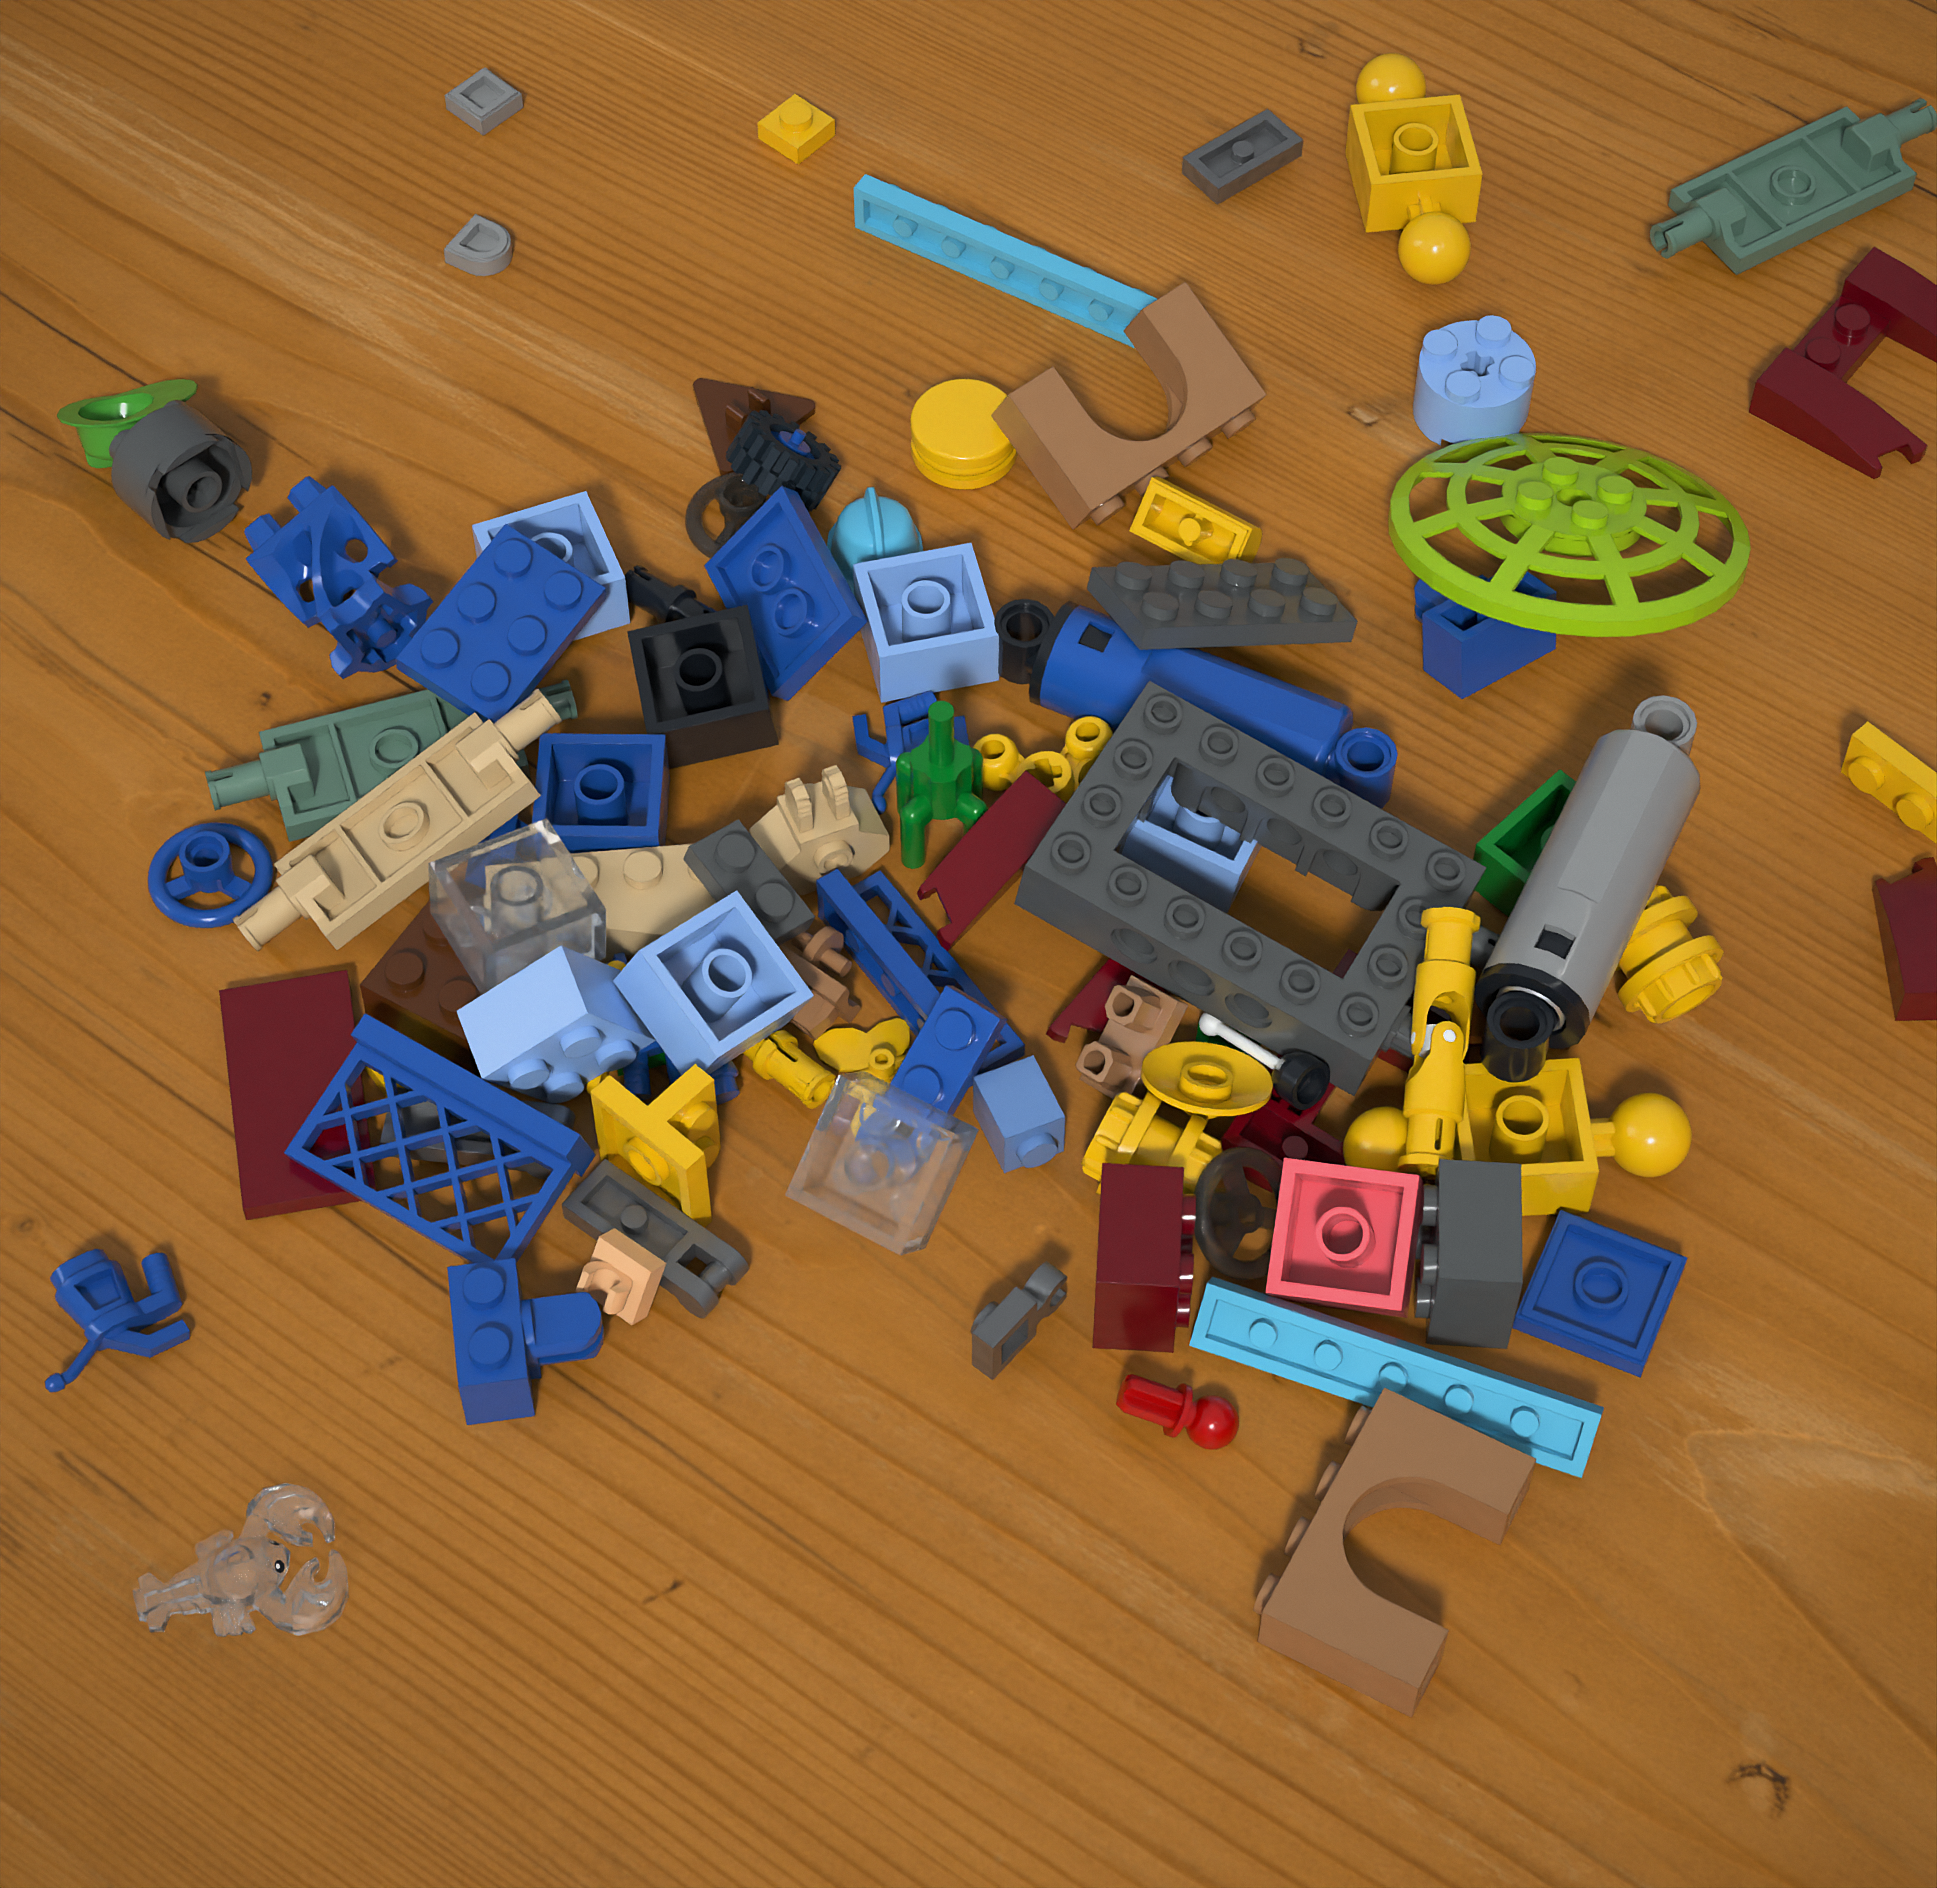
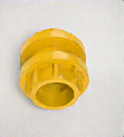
[1615,885,1724,1023]
[1081,1091,1223,1202]

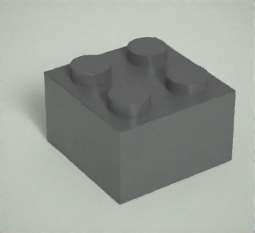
[1414,1159,1523,1349]

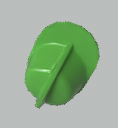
[57,379,198,468]

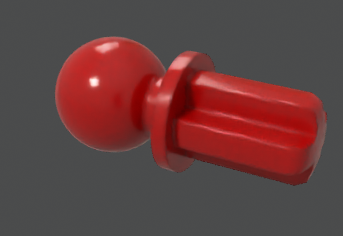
[1116,1374,1239,1450]

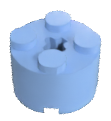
[1413,315,1536,446]

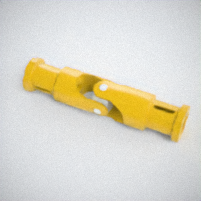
[1397,907,1481,1180]

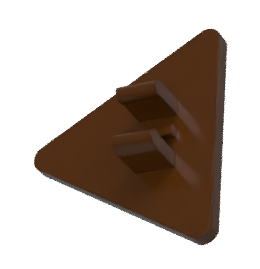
[693,378,815,477]

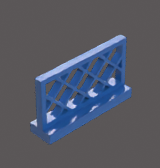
[284,1013,596,1264]

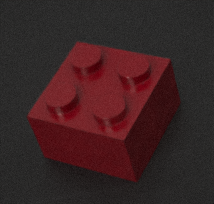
[1092,1163,1196,1353]

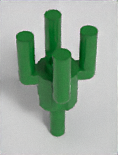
[896,701,988,869]

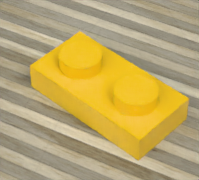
[1841,721,1937,844]

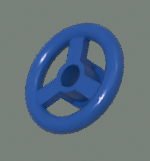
[148,822,274,928]

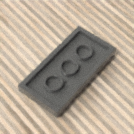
[1087,558,1358,650]

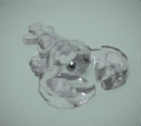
[132,1483,349,1637]

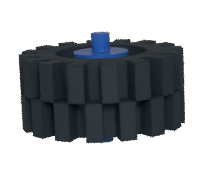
[725,410,841,512]

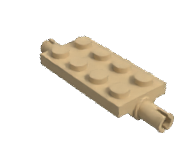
[233,688,562,951]

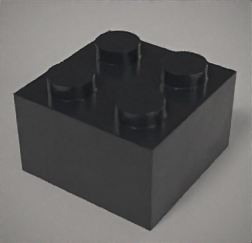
[627,605,779,769]

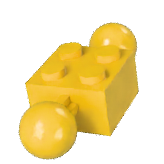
[1345,53,1483,285]
[1343,1058,1692,1216]

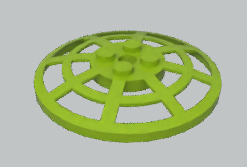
[1388,433,1751,637]

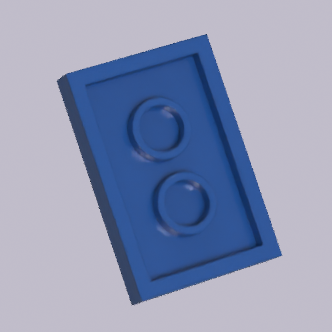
[704,486,868,701]
[396,524,606,723]

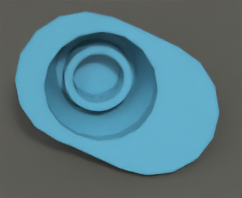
[827,487,923,594]

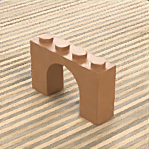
[991,282,1267,530]
[1253,1388,1537,1718]

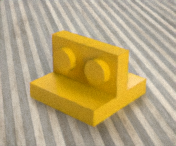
[590,1064,721,1228]

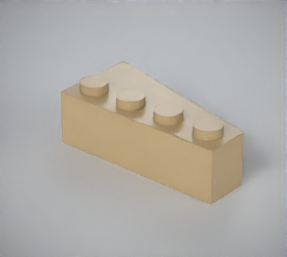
[482,844,717,964]

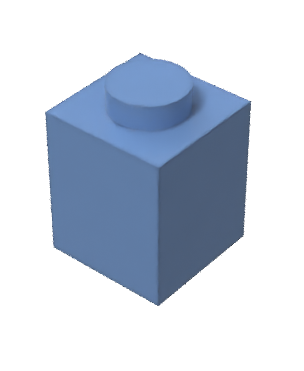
[973,1055,1065,1173]

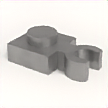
[970,1261,1067,1380]

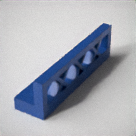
[816,868,1025,1087]

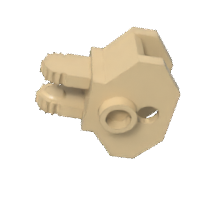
[749,765,890,895]

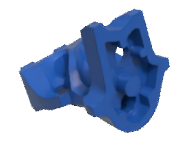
[244,476,434,679]

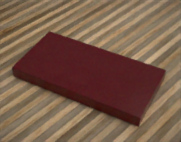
[219,970,377,1220]

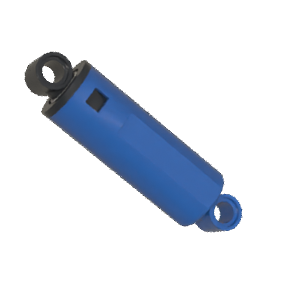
[994,599,1398,809]

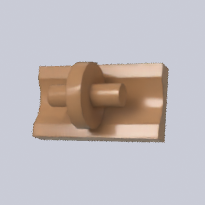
[778,926,861,1040]
[1075,975,1188,1099]

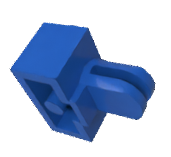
[1414,571,1556,699]
[447,1258,604,1425]

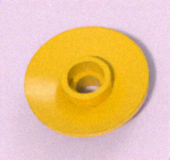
[1141,1041,1273,1119]

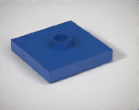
[1512,1210,1688,1378]

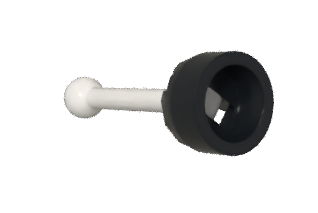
[1199,1012,1330,1110]

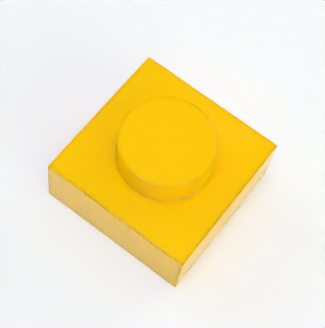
[757,94,836,165]

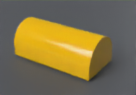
[1129,477,1262,565]

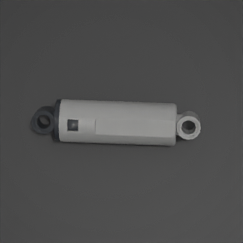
[1474,695,1700,1083]

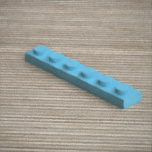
[854,174,1157,349]
[1189,1277,1604,1478]

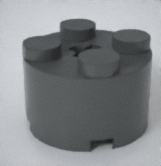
[109,400,252,543]

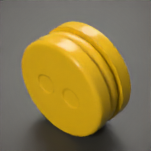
[910,379,1018,490]

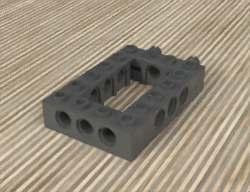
[1014,681,1500,1096]

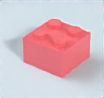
[1265,1158,1425,1318]

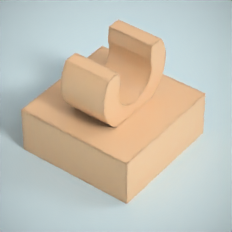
[575,1228,667,1325]

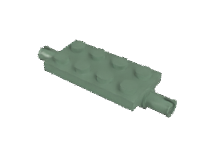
[1650,98,1937,275]
[205,680,578,842]

